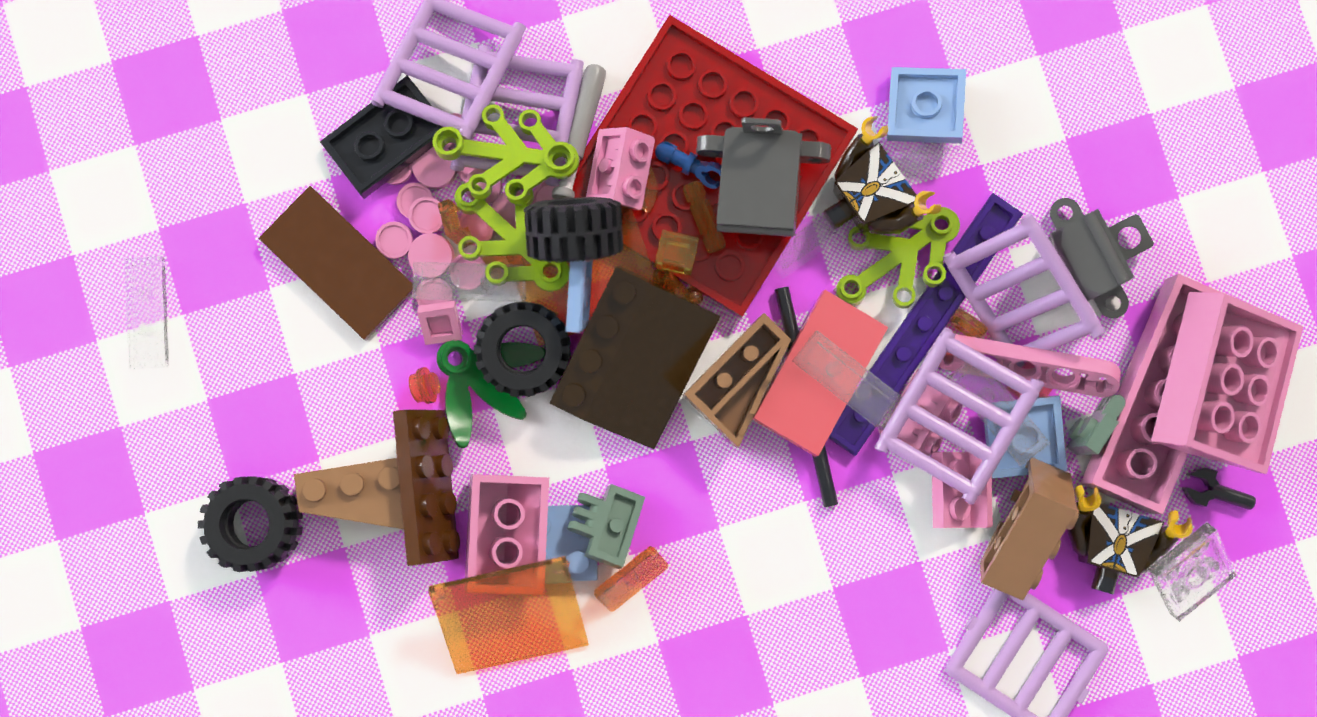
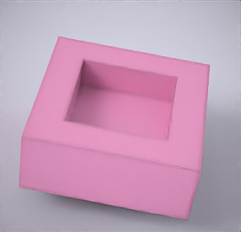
[417,300,463,345]

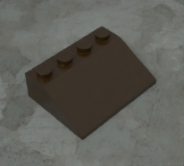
[549,266,721,449]

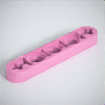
[938,334,1121,397]

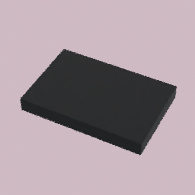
[319,75,443,199]

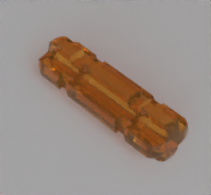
[683,181,726,253]

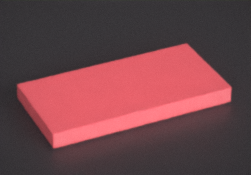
[752,290,888,457]

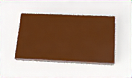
[258,186,417,341]

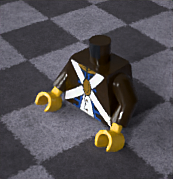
[823,116,941,234]
[1067,485,1193,595]

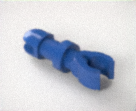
[655,142,722,189]

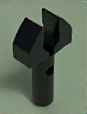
[1182,468,1256,510]

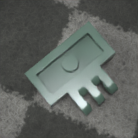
[1066,395,1126,456]
[567,484,645,569]

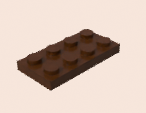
[393,409,460,566]

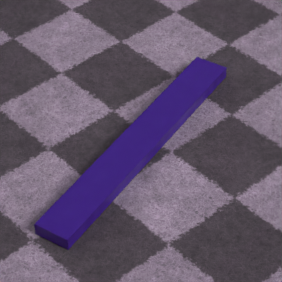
[829,193,1024,456]

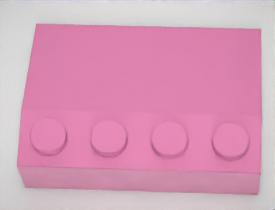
[1151,292,1304,475]

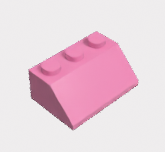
[464,474,549,593]

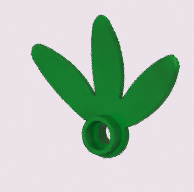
[436,340,546,448]

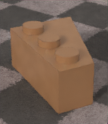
[682,313,791,448]
[980,456,1079,601]
[294,458,404,530]

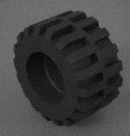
[524,197,623,262]
[474,302,571,397]
[197,476,303,572]

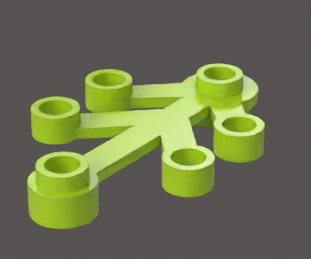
[433,104,579,205]
[454,182,569,292]
[836,207,960,309]

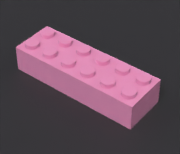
[1080,274,1223,514]

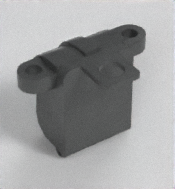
[696,118,831,237]
[1048,198,1154,318]

